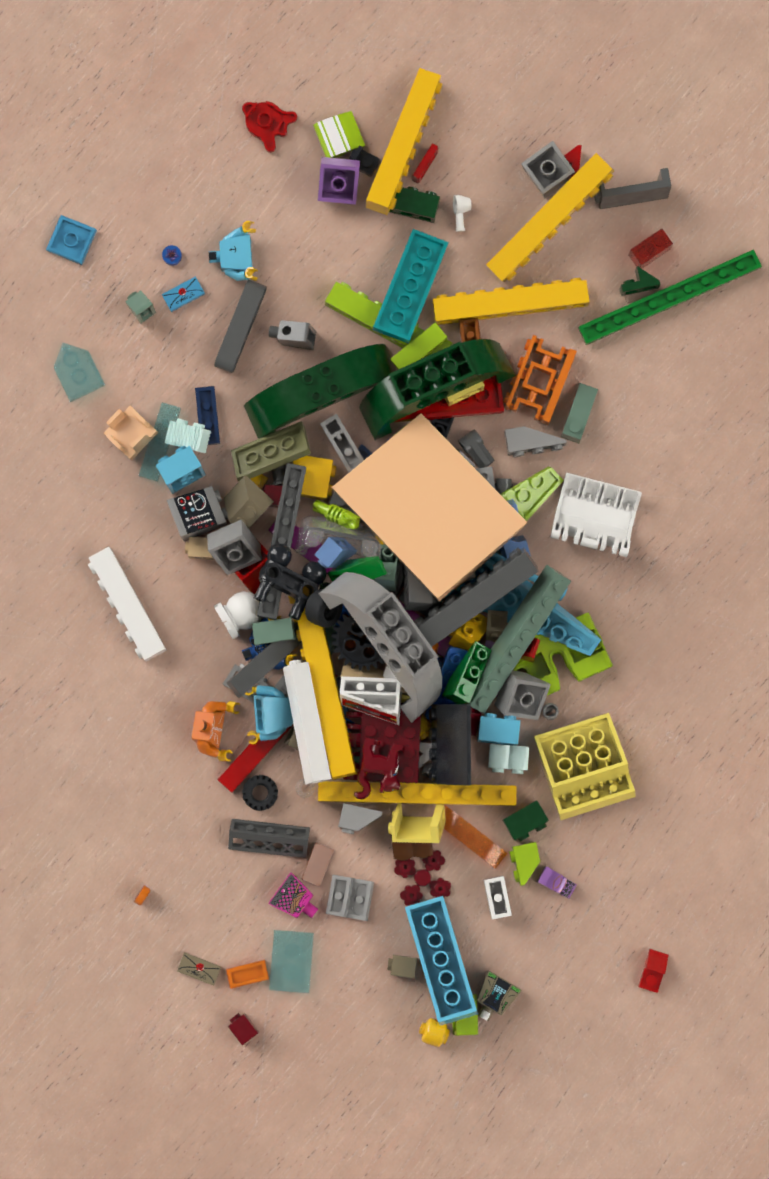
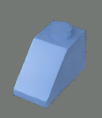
[315,537,357,568]

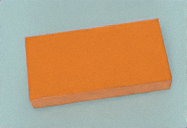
[226,960,269,989]

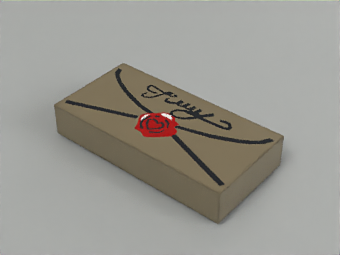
[177,952,221,986]

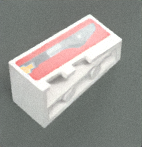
[340,676,402,725]

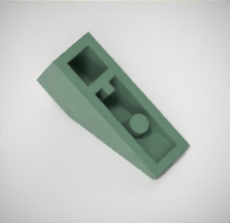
[561,383,598,444]

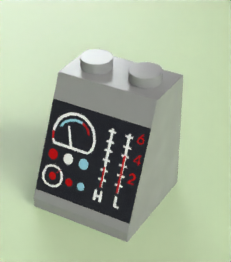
[167,486,228,541]

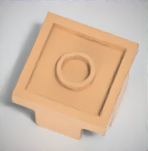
[104,406,159,460]

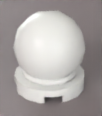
[214,591,262,639]

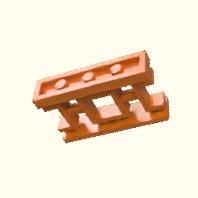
[503,335,577,426]

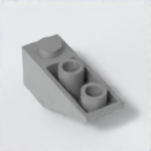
[504,426,567,457]

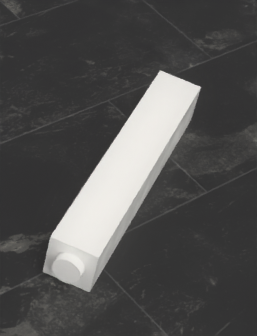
[283,660,331,785]

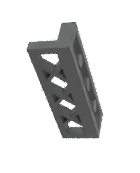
[228,819,310,858]

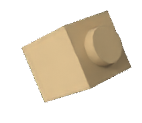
[185,537,213,560]

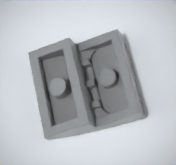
[326,875,374,921]

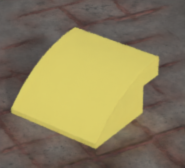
[534,713,636,820]

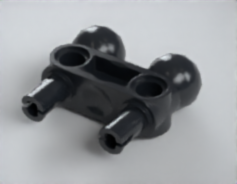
[254,543,327,620]

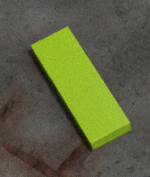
[390,322,448,370]

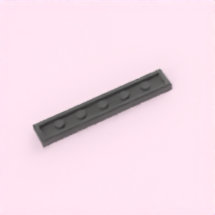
[226,622,302,698]

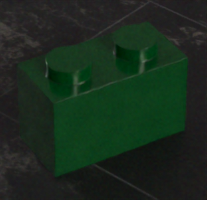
[502,800,549,842]

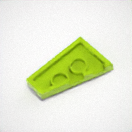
[500,466,564,521]

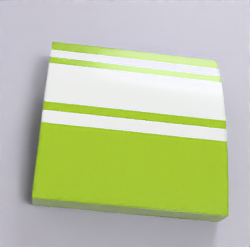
[313,111,365,158]

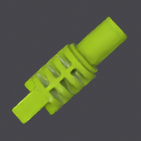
[313,500,360,530]

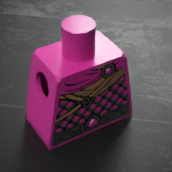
[268,873,318,918]

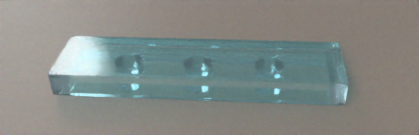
[139,402,181,482]

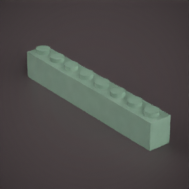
[468,565,571,713]

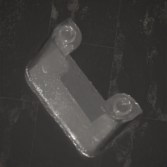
[295,515,381,559]

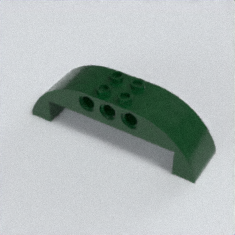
[244,344,397,439]

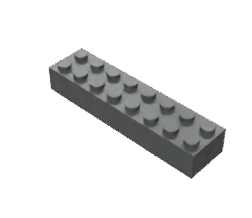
[413,547,538,647]

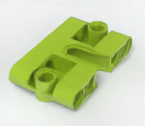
[513,612,613,696]

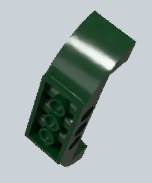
[359,339,516,440]

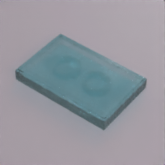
[269,930,314,993]

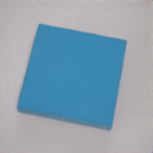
[46,215,97,265]

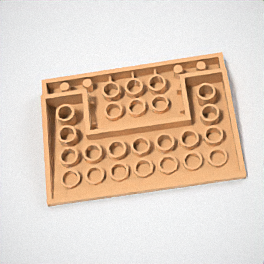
[332,414,527,602]

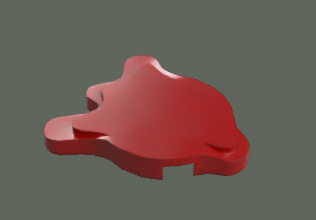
[242,101,298,153]

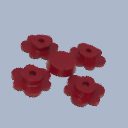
[394,850,451,906]

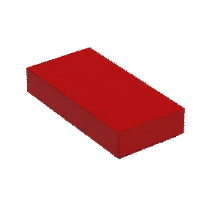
[412,143,438,184]

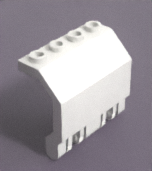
[550,473,642,557]

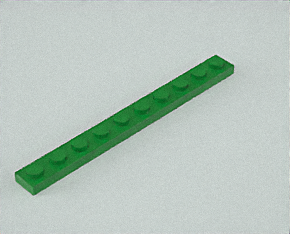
[578,249,762,345]

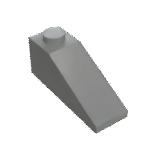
[320,414,364,472]

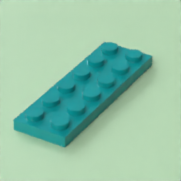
[372,229,449,344]

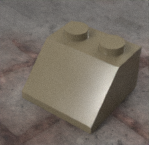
[224,475,274,529]

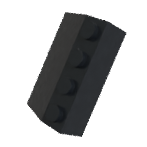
[429,704,471,785]

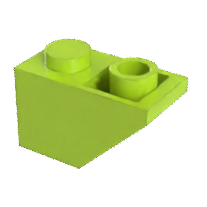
[509,842,540,886]

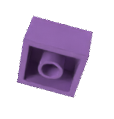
[318,157,360,205]

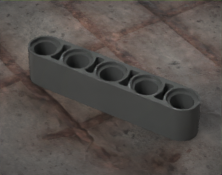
[214,280,267,373]

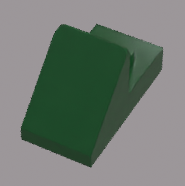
[619,266,660,296]

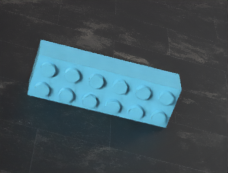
[405,896,478,1026]

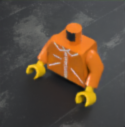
[191,701,240,761]

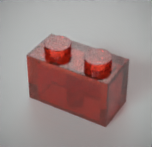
[628,229,673,269]

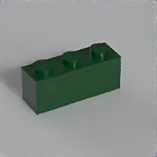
[389,186,440,223]

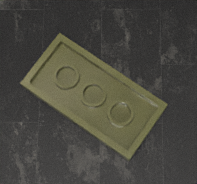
[231,421,311,481]

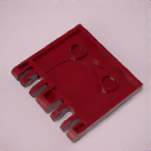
[343,703,422,783]

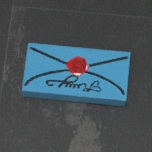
[162,276,205,312]

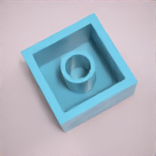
[477,713,520,746]

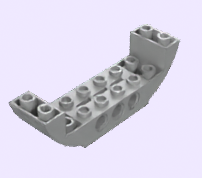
[318,572,442,723]

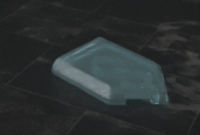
[54,343,105,402]

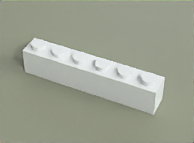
[88,547,167,662]

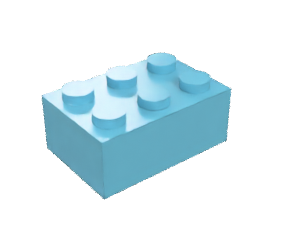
[156,446,206,494]

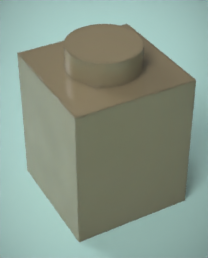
[387,954,417,978]

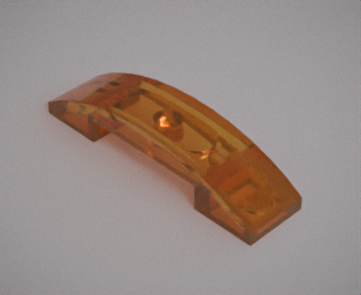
[444,805,507,869]

